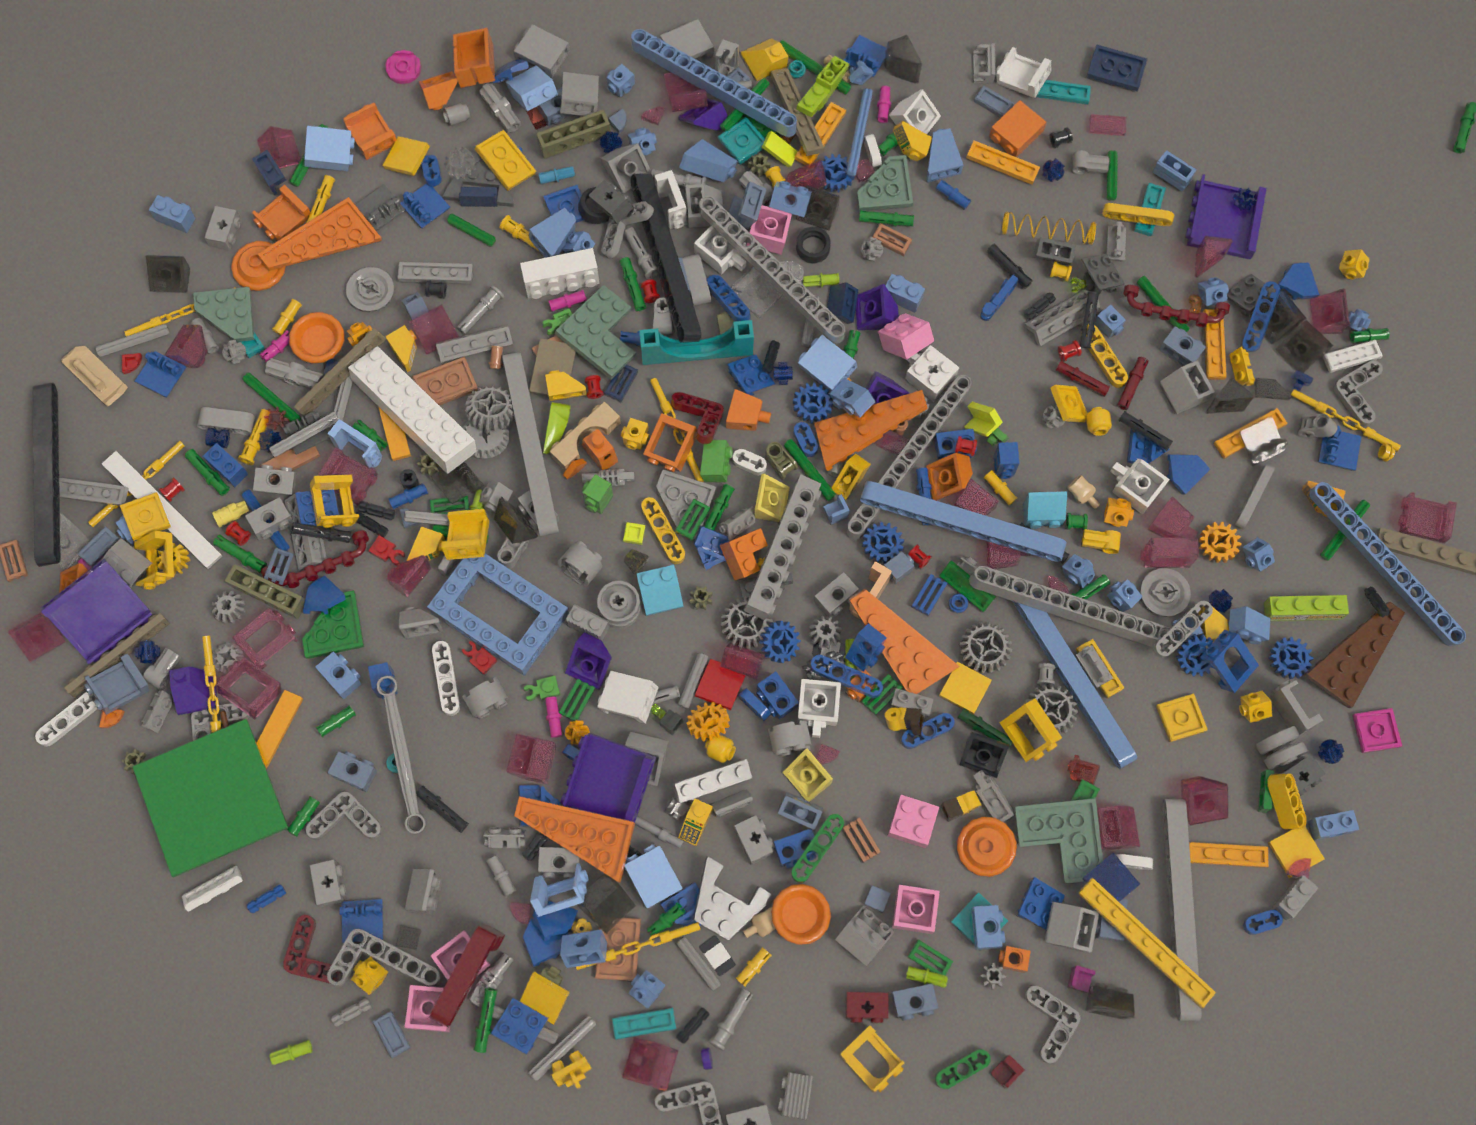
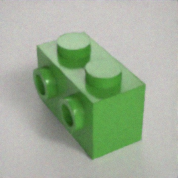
[700,440,733,482]
[582,474,613,514]

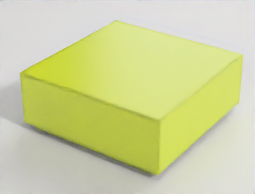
[623,522,646,545]

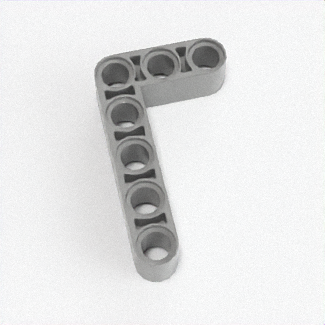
[327,929,440,987]

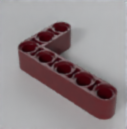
[430,925,505,1027]

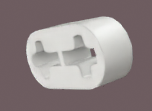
[863,134,882,167]
[733,449,767,475]
[1114,854,1153,870]

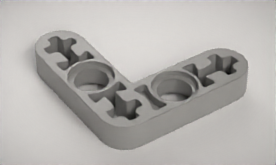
[601,202,654,258]
[1334,360,1383,427]
[191,702,251,741]
[306,792,382,840]
[1025,986,1080,1063]
[655,1082,722,1125]

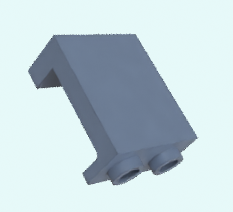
[728,181,766,233]
[83,653,149,715]

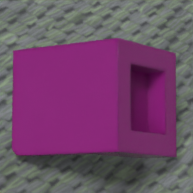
[1067,965,1096,993]

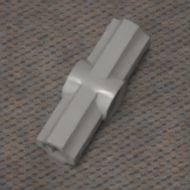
[479,83,521,133]
[265,358,324,388]

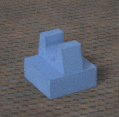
[849,61,874,85]

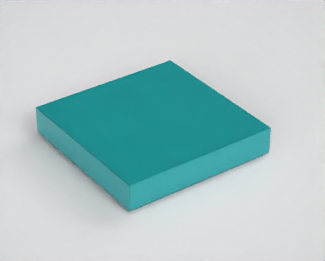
[718,117,765,165]
[951,892,1008,951]

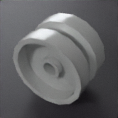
[597,581,641,629]
[1255,726,1308,770]

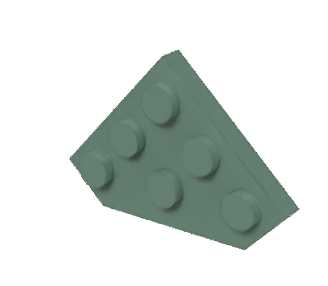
[857,155,913,211]
[193,287,254,342]

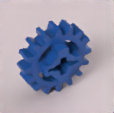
[816,154,855,192]
[793,382,833,423]
[862,522,904,564]
[759,621,801,663]
[1176,634,1214,677]
[1269,637,1314,680]

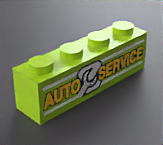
[1263,595,1349,621]

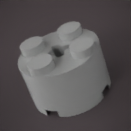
[558,540,602,586]
[462,677,509,720]
[768,721,812,757]

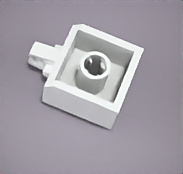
[694,218,746,275]
[905,345,960,402]
[1110,459,1170,515]
[797,679,841,738]

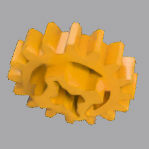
[1198,522,1242,563]
[686,702,730,741]

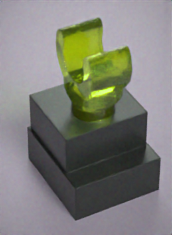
[1070,272,1102,294]
[651,704,683,735]

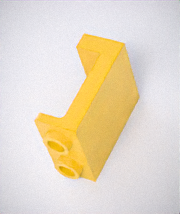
[441,509,489,560]

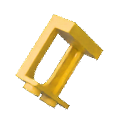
[310,475,359,528]
[134,531,174,590]
[839,1025,905,1093]

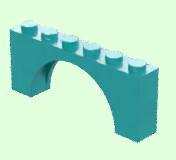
[639,320,754,365]

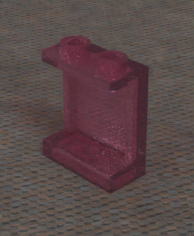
[664,73,708,112]
[317,447,378,506]
[1398,492,1457,543]

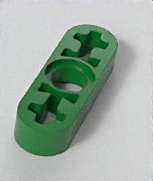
[935,1049,991,1089]

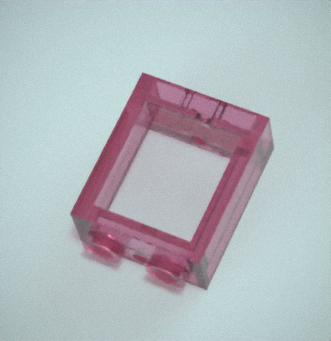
[1140,538,1199,568]
[217,657,281,720]

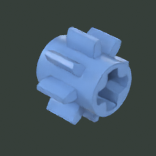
[1347,308,1371,331]

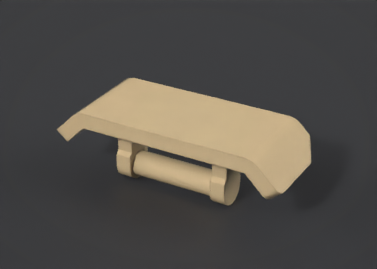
[61,346,128,407]

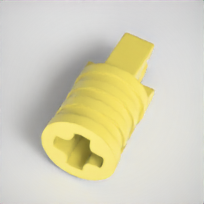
[212,501,249,528]

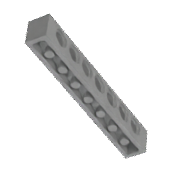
[744,474,822,620]

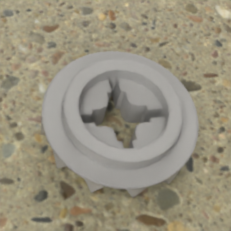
[213,642,244,673]

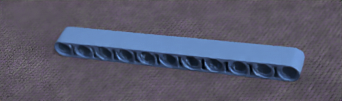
[631,29,797,137]
[860,481,1067,562]
[1309,482,1466,646]
[1012,587,1137,769]

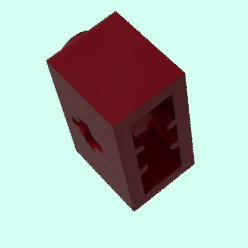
[846,992,888,1023]

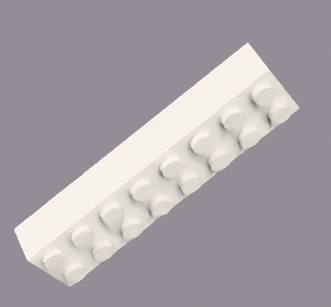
[348,346,477,474]

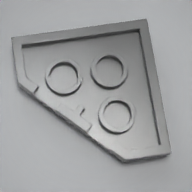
[656,470,716,539]

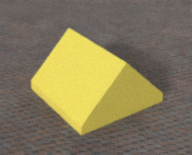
[754,474,790,522]
[783,748,833,802]

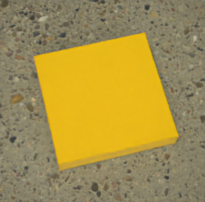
[382,136,430,176]
[1050,385,1087,422]
[120,492,171,541]
[939,662,992,714]
[1156,694,1208,742]
[1268,827,1325,878]
[520,972,570,1025]

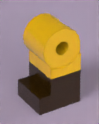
[885,707,924,735]
[941,790,981,822]

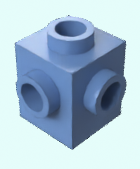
[607,64,635,97]
[628,128,657,155]
[563,231,595,253]
[1198,277,1229,306]
[1243,537,1275,572]
[1062,554,1095,588]
[1107,579,1143,612]
[629,970,666,1009]

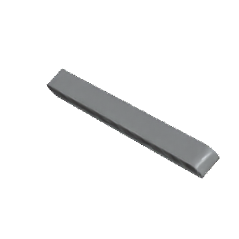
[699,196,845,344]
[502,352,559,537]
[847,375,971,540]
[969,566,1175,649]
[1162,799,1201,1021]

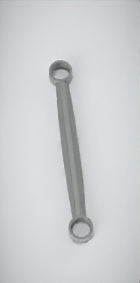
[377,676,426,834]

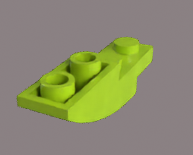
[796,56,849,118]

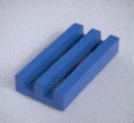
[912,574,947,616]

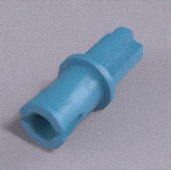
[538,166,575,184]

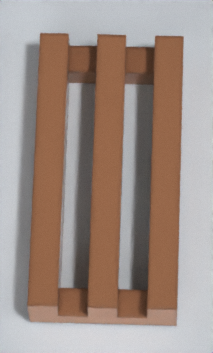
[873,223,912,256]
[0,540,28,582]
[843,818,880,863]

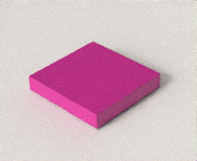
[1352,708,1402,753]

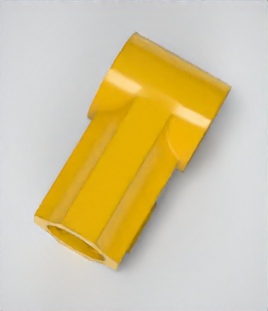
[1081,529,1121,554]

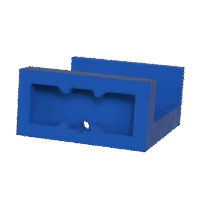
[1200,630,1259,693]

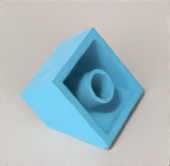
[1023,491,1067,529]
[636,565,684,616]

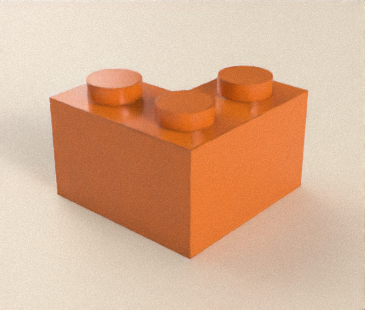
[720,528,768,581]

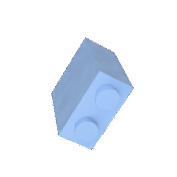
[506,65,558,111]
[304,126,354,171]
[798,335,858,392]
[624,844,683,908]

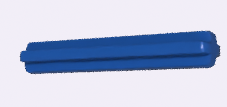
[242,490,290,551]

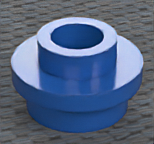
[949,594,968,613]

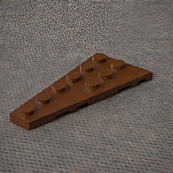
[1303,602,1405,708]

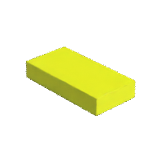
[762,131,798,167]

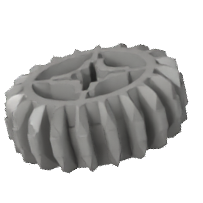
[465,385,515,432]
[721,597,773,649]
[959,622,1012,674]
[1025,684,1078,735]

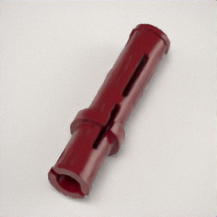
[1117,357,1149,410]
[1055,361,1110,397]

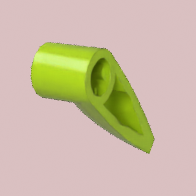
[543,402,571,454]

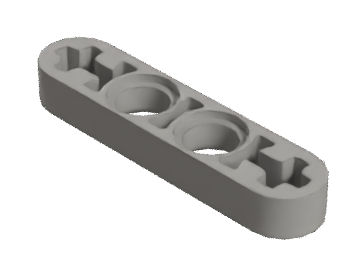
[1235,463,1275,529]
[1153,601,1213,658]

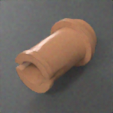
[488,346,503,369]
[893,420,908,436]

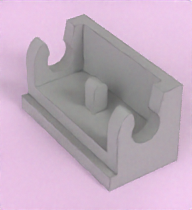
[715,39,739,75]
[973,44,995,84]

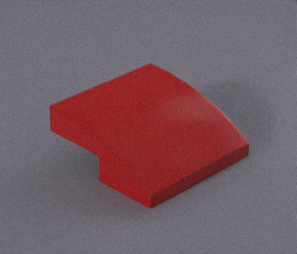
[695,659,747,711]

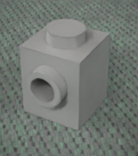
[479,482,513,512]

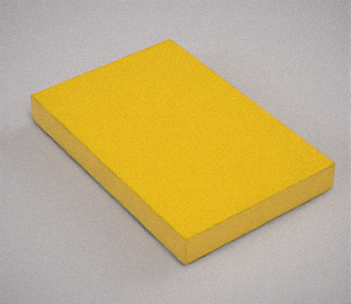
[475,130,537,191]

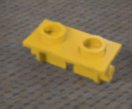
[1229,347,1255,388]

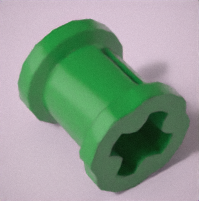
[1066,513,1088,530]

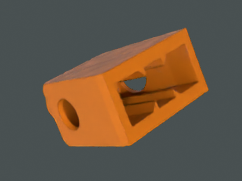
[726,389,772,431]
[582,429,618,470]

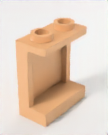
[849,561,892,619]

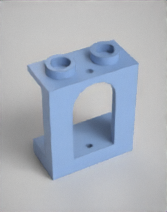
[328,419,382,470]
[530,863,588,917]

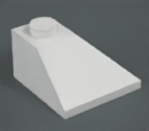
[889,90,941,134]

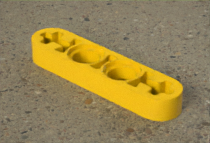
[1102,203,1174,226]
[1081,324,1128,388]
[641,497,685,564]

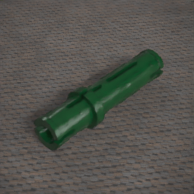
[958,708,1013,747]

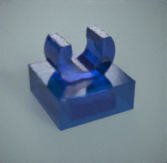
[1291,370,1314,391]

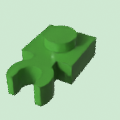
[542,309,572,335]
[524,675,560,701]

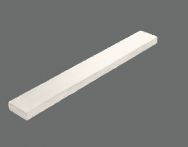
[102,451,222,569]

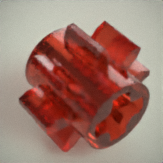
[264,407,289,430]

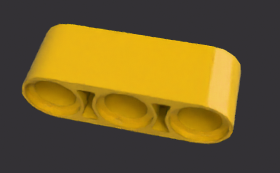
[1268,773,1307,829]

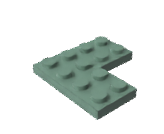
[555,285,636,379]
[1015,798,1105,883]

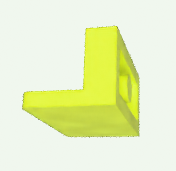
[964,402,1003,437]

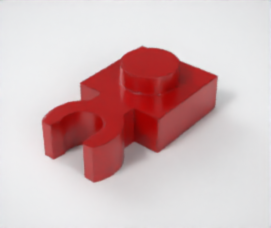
[369,535,405,566]
[462,641,497,675]

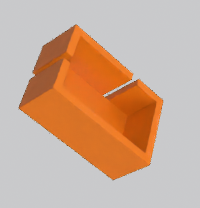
[453,28,495,88]

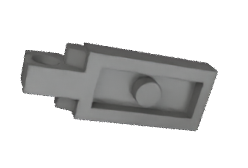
[973,770,1016,822]

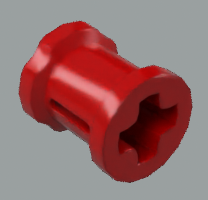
[640,279,660,304]
[1057,340,1082,362]
[584,375,603,399]
[955,436,977,456]
[158,477,185,502]
[225,521,251,546]
[908,544,932,570]

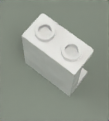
[995,47,1051,98]
[655,170,687,229]
[597,671,659,724]

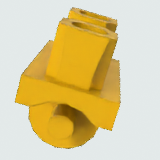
[551,1051,592,1089]

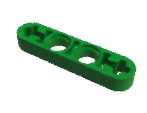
[792,814,844,883]

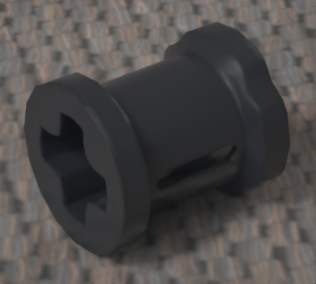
[1049,127,1073,148]
[425,280,447,298]
[399,469,419,490]

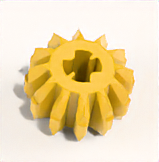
[156,543,190,576]

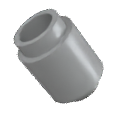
[443,103,470,126]

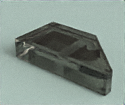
[1255,378,1291,400]
[624,549,649,575]

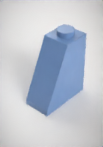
[926,128,963,182]
[679,139,737,182]
[529,208,576,258]

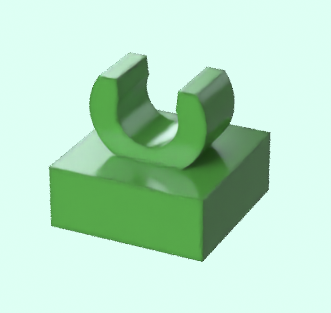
[987,427,1009,447]

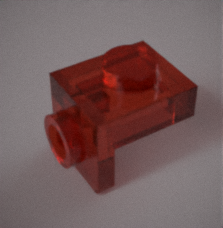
[1068,755,1100,785]

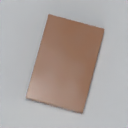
[412,356,478,406]
[595,916,641,981]

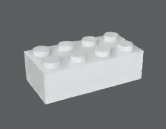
[520,248,600,299]

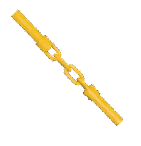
[124,287,235,336]
[650,378,704,482]
[1290,389,1401,452]
[88,441,185,527]
[202,636,221,733]
[576,922,701,970]

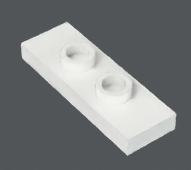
[1323,340,1383,373]
[182,865,243,912]

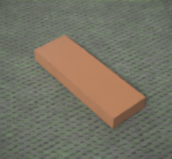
[260,446,320,482]

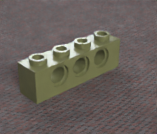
[536,110,611,159]
[225,564,305,619]

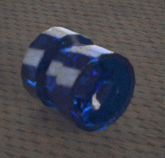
[205,428,230,448]

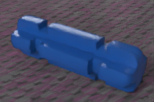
[247,884,286,913]

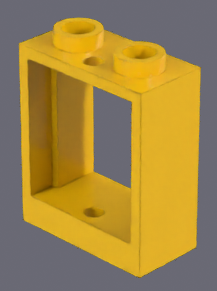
[999,698,1062,762]

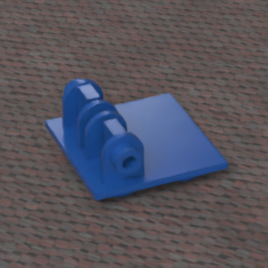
[844,35,890,77]
[400,183,451,228]
[135,351,186,398]
[727,354,775,396]
[1318,426,1362,471]
[295,490,339,527]
[1017,877,1065,931]
[339,899,383,943]
[491,998,548,1055]

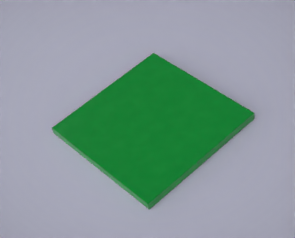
[132,719,289,878]

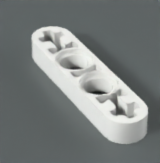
[432,641,460,716]
[35,692,97,747]

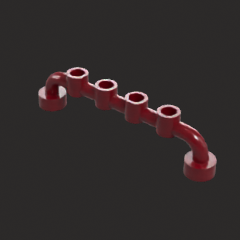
[1123,285,1230,327]
[261,530,369,588]

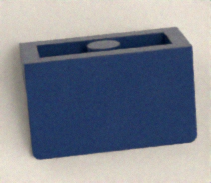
[252,150,286,195]
[459,187,498,207]
[825,282,858,324]

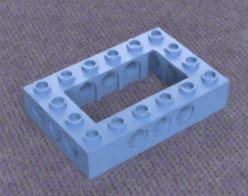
[427,553,569,676]

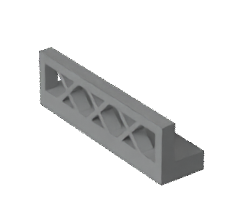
[1025,290,1101,346]
[284,491,327,571]

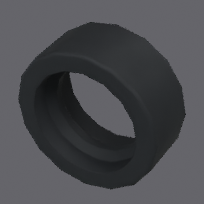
[578,187,609,224]
[796,227,831,264]

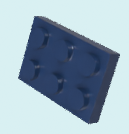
[1087,44,1147,92]

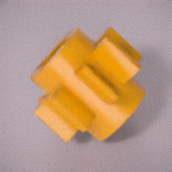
[565,720,590,744]

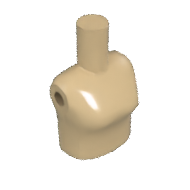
[1067,475,1100,509]
[743,907,775,938]

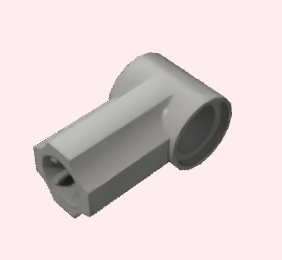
[1073,151,1109,174]
[739,171,773,205]
[143,648,181,690]

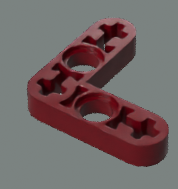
[671,392,724,444]
[283,915,343,984]

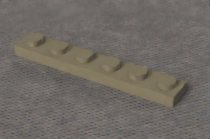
[770,68,824,156]
[294,327,386,416]
[1377,527,1476,575]
[64,613,170,698]

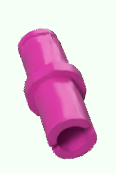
[877,86,891,123]
[548,290,587,312]
[259,330,290,363]
[545,697,562,738]

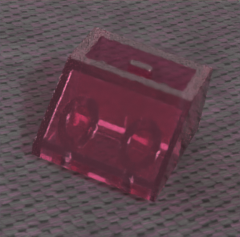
[506,734,557,785]
[1097,806,1140,851]
[622,1037,679,1091]

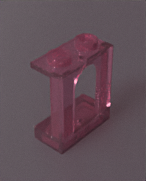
[232,608,298,670]

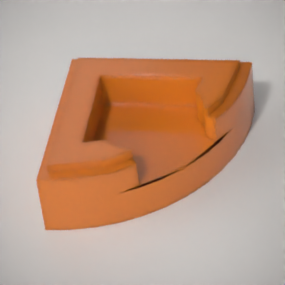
[563,458,587,479]
[99,709,125,728]

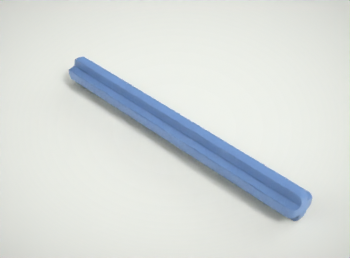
[846,88,873,176]

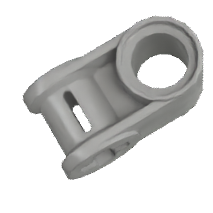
[653,297,672,334]
[1298,414,1337,439]
[497,531,529,569]

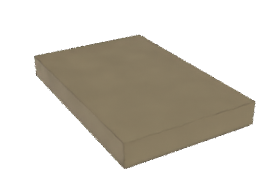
[529,338,576,400]

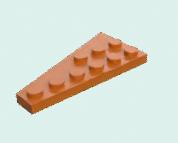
[258,197,382,271]
[814,390,928,472]
[849,589,960,694]
[514,796,635,883]

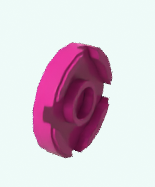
[385,50,421,84]

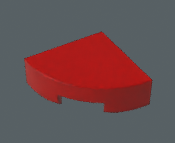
[122,353,142,374]

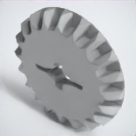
[346,267,394,312]
[462,421,509,458]
[1140,568,1191,617]

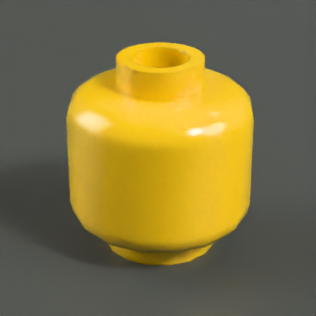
[1086,407,1112,436]
[705,734,736,763]

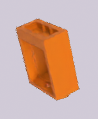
[643,413,698,472]

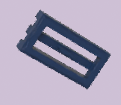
[604,365,638,403]

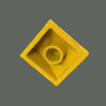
[740,38,788,82]

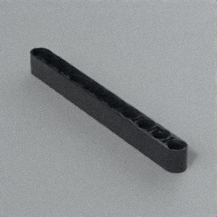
[630,173,701,343]
[33,383,61,567]

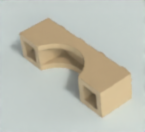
[550,402,621,471]

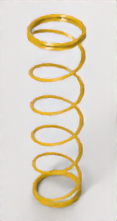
[1002,212,1096,245]

